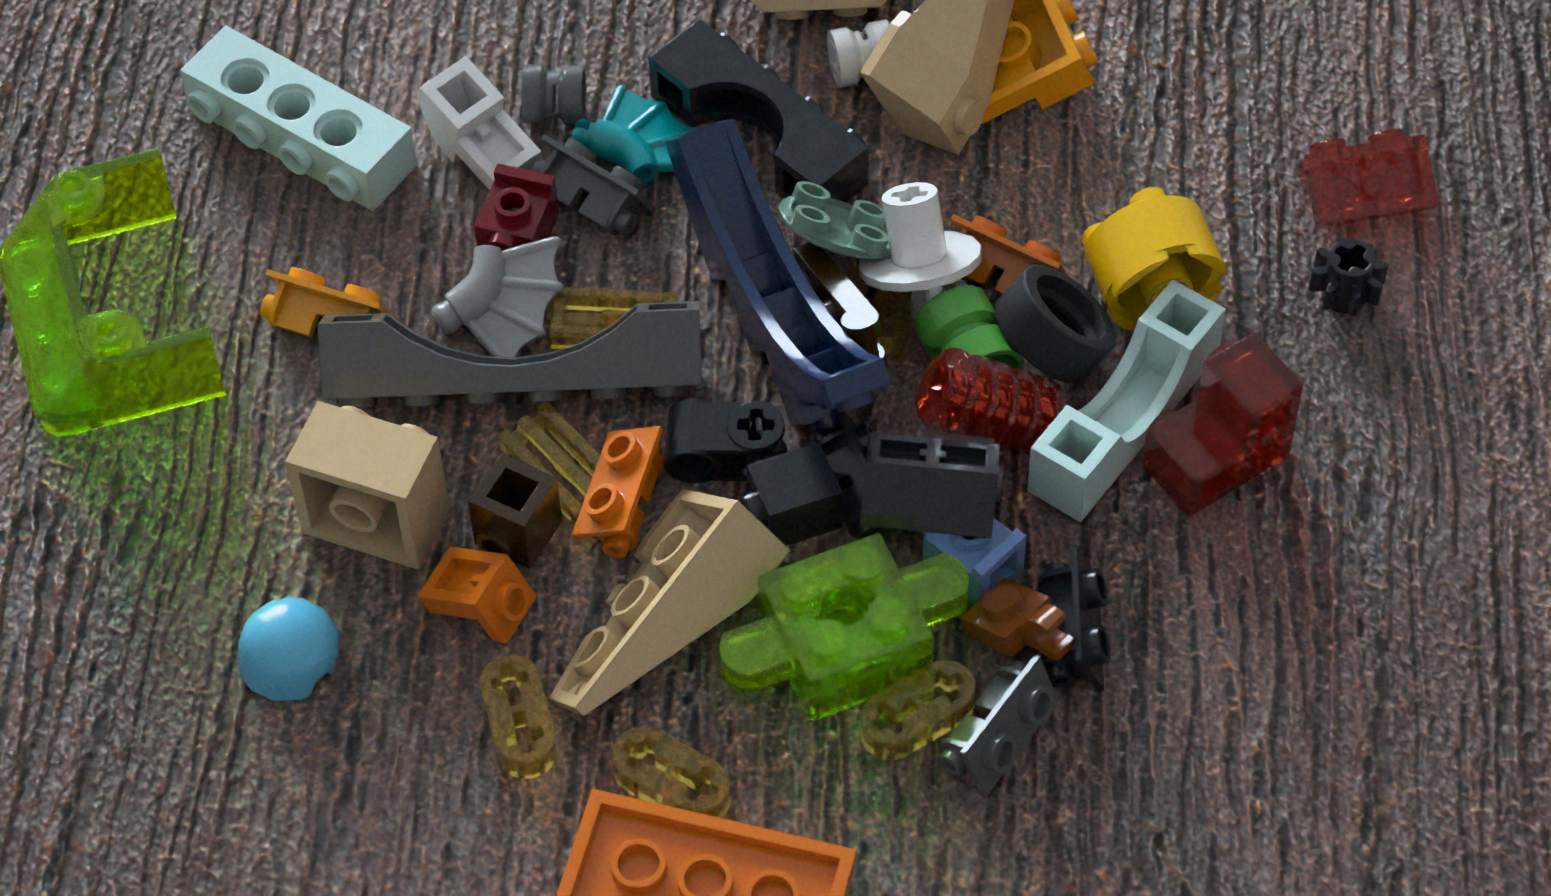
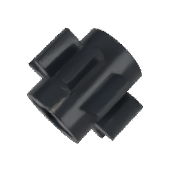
[1308,237,1388,316]

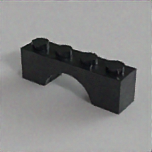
[648,19,869,203]

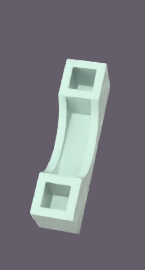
[1027,279,1226,523]

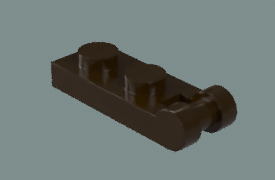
[793,243,888,369]

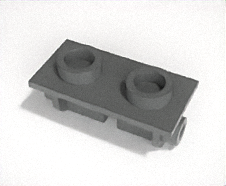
[531,134,656,236]
[938,655,1059,797]

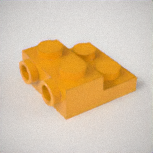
[981,0,1099,124]

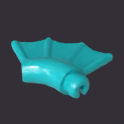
[572,85,697,184]

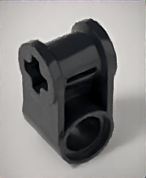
[664,399,788,483]

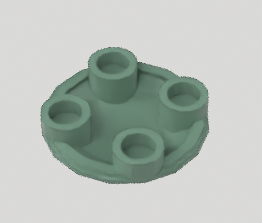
[778,181,891,259]

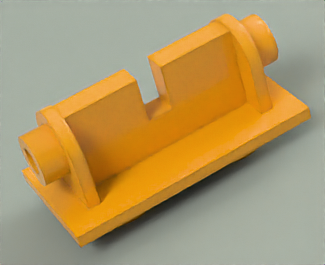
[260,267,395,338]

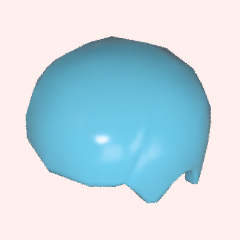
[238,597,340,701]

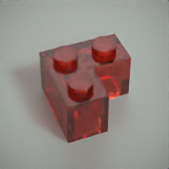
[1142,332,1303,517]

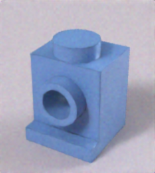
[922,518,1026,605]

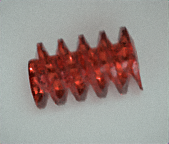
[915,347,1062,455]

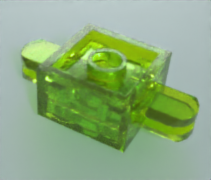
[719,532,969,722]

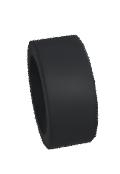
[995,265,1116,383]

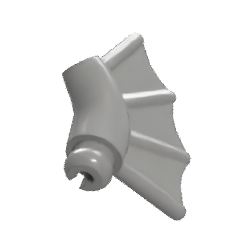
[431,236,564,357]

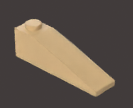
[860,0,1014,155]
[549,489,790,716]

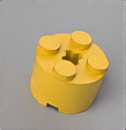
[1082,187,1227,331]

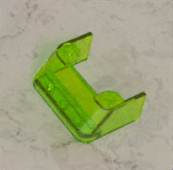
[0,148,226,436]

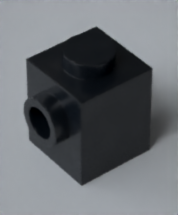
[740,442,843,546]

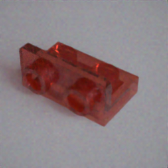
[1295,129,1439,228]

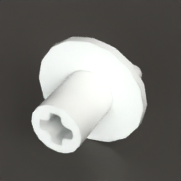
[859,182,982,301]

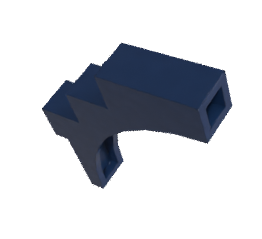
[664,119,891,431]

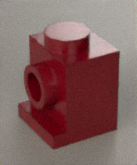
[474,163,559,250]

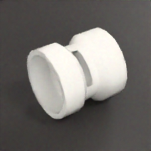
[827,19,889,88]

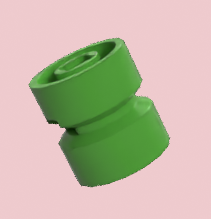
[914,285,1024,405]

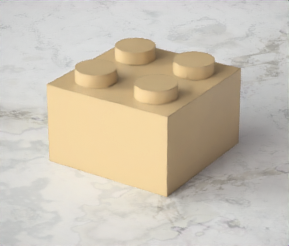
[285,401,450,570]

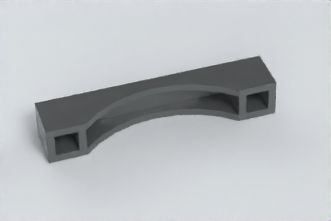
[318,301,703,408]

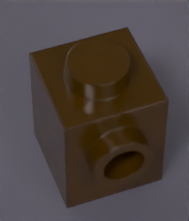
[468,453,563,569]

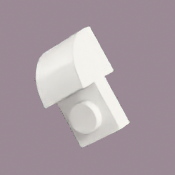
[419,56,541,190]

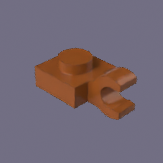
[960,577,1075,660]

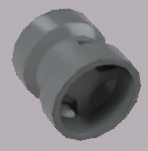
[521,64,586,125]

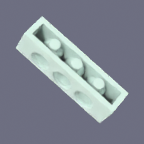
[180,25,417,212]

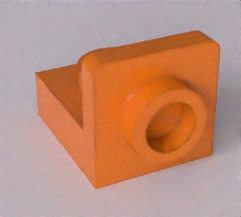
[417,546,536,644]

